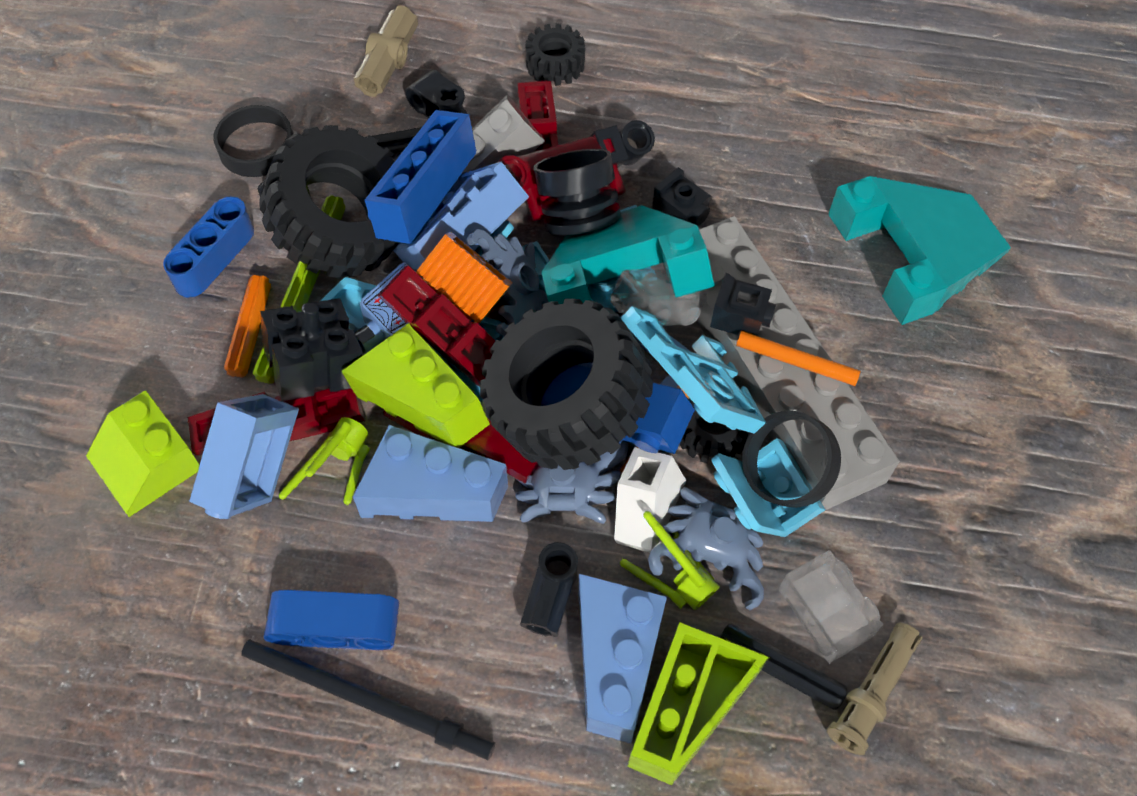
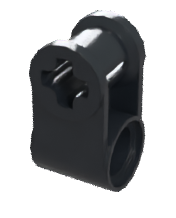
[405,69,467,118]

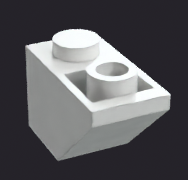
[614,447,686,553]

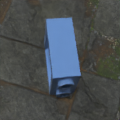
[189,394,299,519]

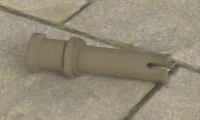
[827,623,922,755]

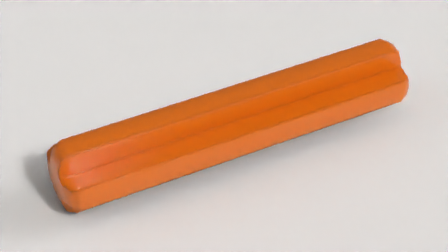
[224,274,271,378]

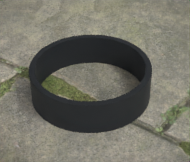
[213,105,294,177]
[742,411,841,508]

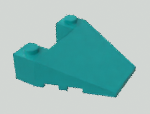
[828,176,1011,325]
[541,205,715,304]

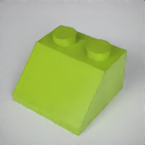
[86,390,200,517]

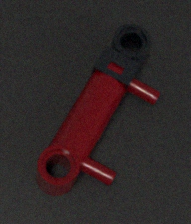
[498,120,655,221]

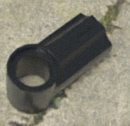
[520,542,578,637]

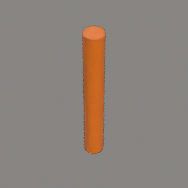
[736,331,861,386]

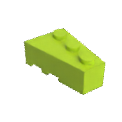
[341,323,490,448]
[627,622,768,785]

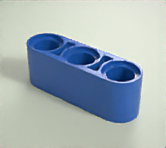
[163,196,254,298]
[264,590,400,650]

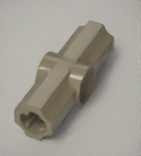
[354,5,418,97]

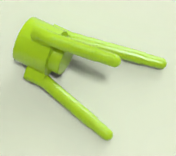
[279,417,370,505]
[620,511,720,611]

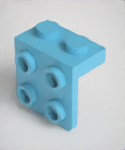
[711,438,826,537]

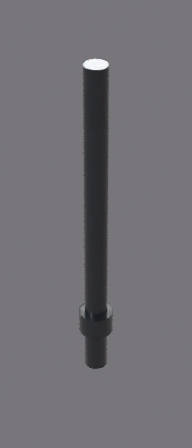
[241,639,496,761]

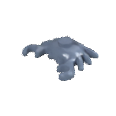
[467,229,549,336]
[515,440,628,524]
[648,487,764,610]

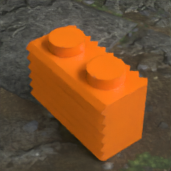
[416,232,512,323]

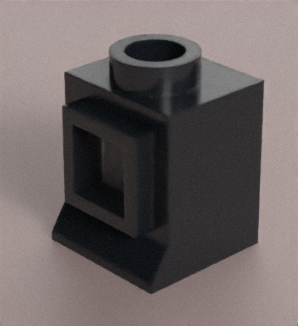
[710,273,776,336]

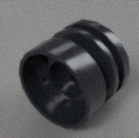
[534,149,622,235]

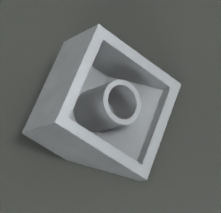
[467,95,545,171]

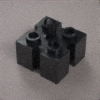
[260,298,363,402]

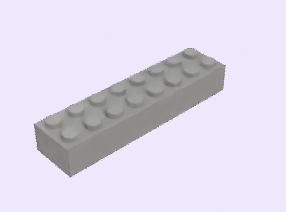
[682,216,900,510]

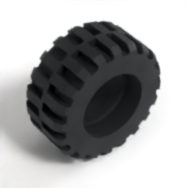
[259,125,399,278]
[480,299,653,470]

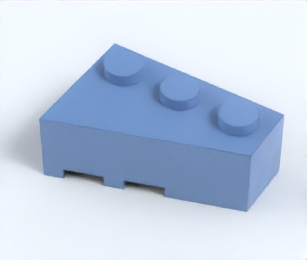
[393,162,529,278]
[353,425,508,522]
[578,574,667,743]

